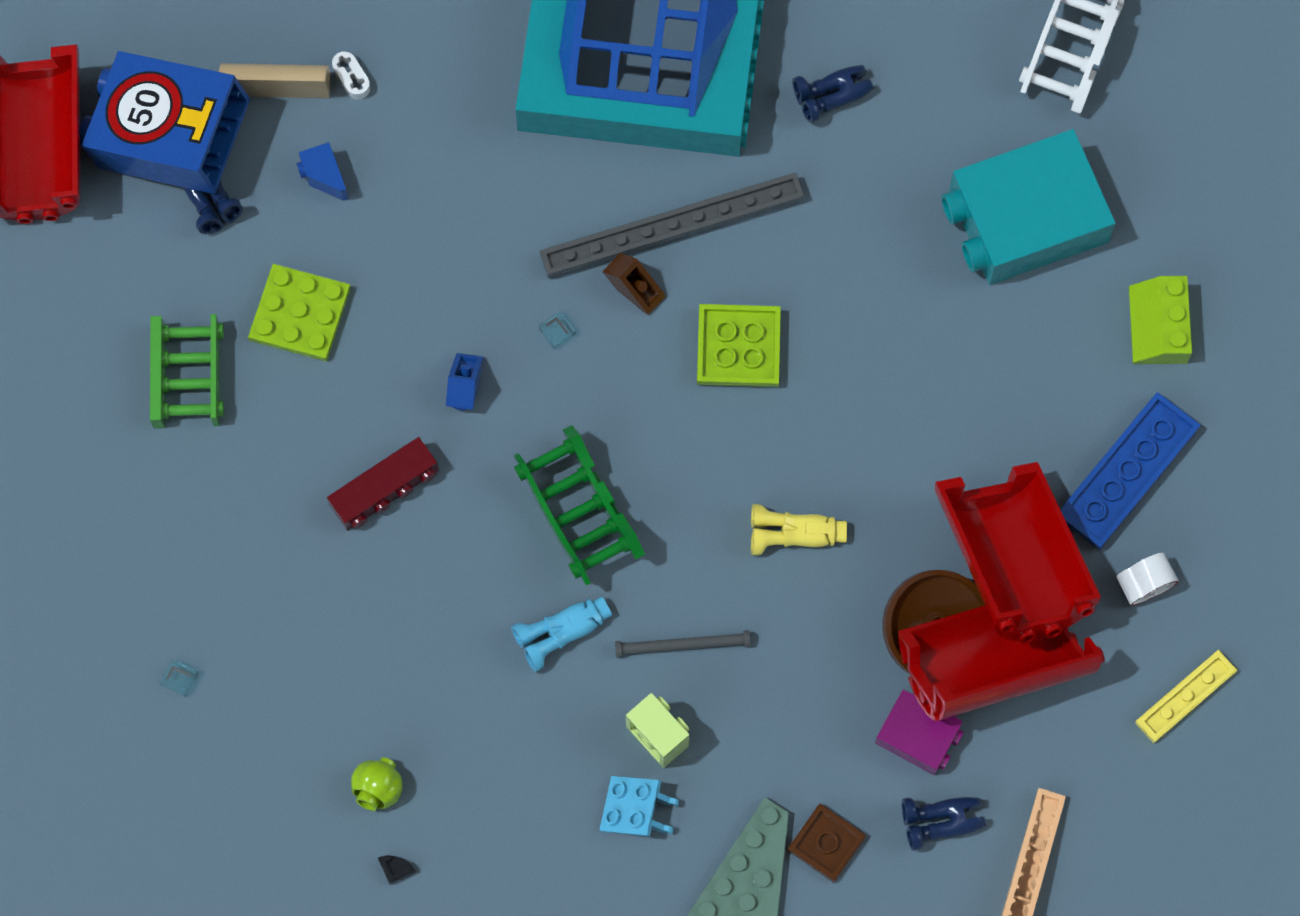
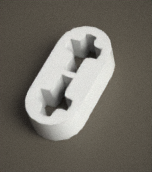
[332,52,370,99]

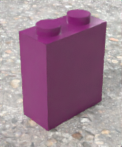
[875,689,964,776]

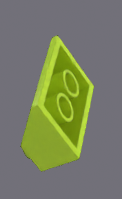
[1128,276,1192,364]

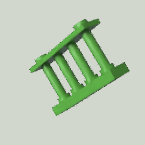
[150,314,224,429]

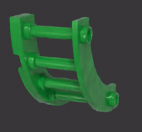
[514,425,645,586]

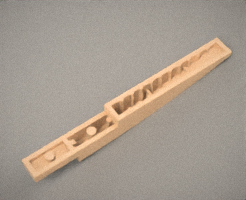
[1001,788,1066,916]

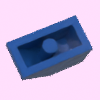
[296,142,348,201]
[446,353,483,410]

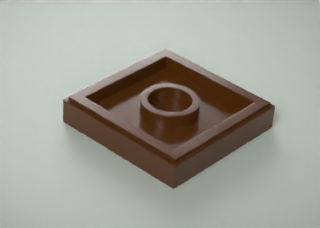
[787,803,867,883]

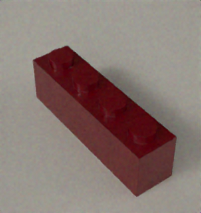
[327,437,439,531]

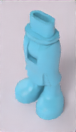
[511,597,612,672]

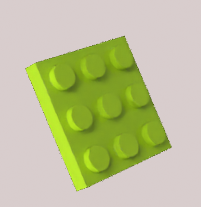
[248,264,351,362]
[697,304,781,387]

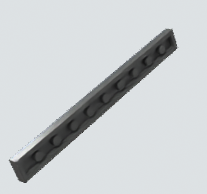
[540,172,804,278]

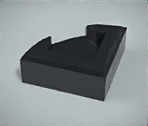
[378,855,416,885]

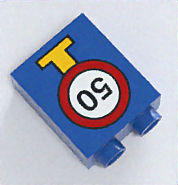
[80,51,250,194]

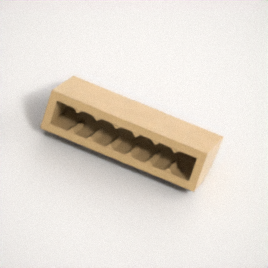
[219,63,331,98]

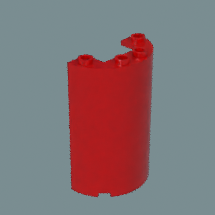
[0,44,80,224]
[935,462,1101,644]
[898,605,1105,721]

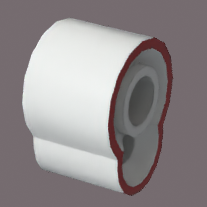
[1116,552,1179,606]

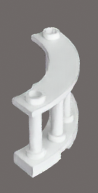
[1019,0,1125,114]

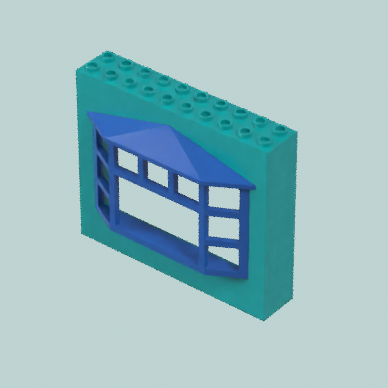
[515,0,765,157]

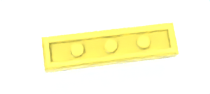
[1135,650,1237,743]

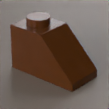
[602,253,666,315]

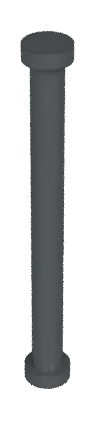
[615,630,750,658]

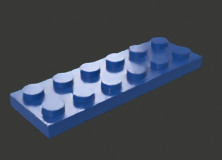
[1060,392,1201,550]

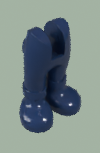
[792,65,874,123]
[184,181,243,234]
[902,797,986,851]

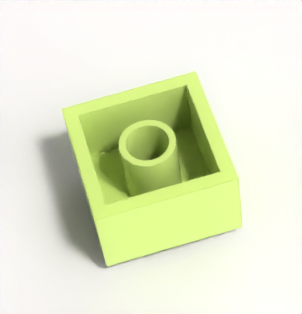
[626,693,690,769]

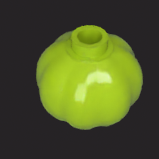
[351,757,403,811]

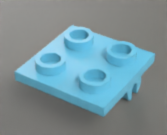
[599,776,679,837]

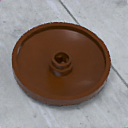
[882,570,985,675]

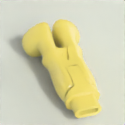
[751,504,847,556]

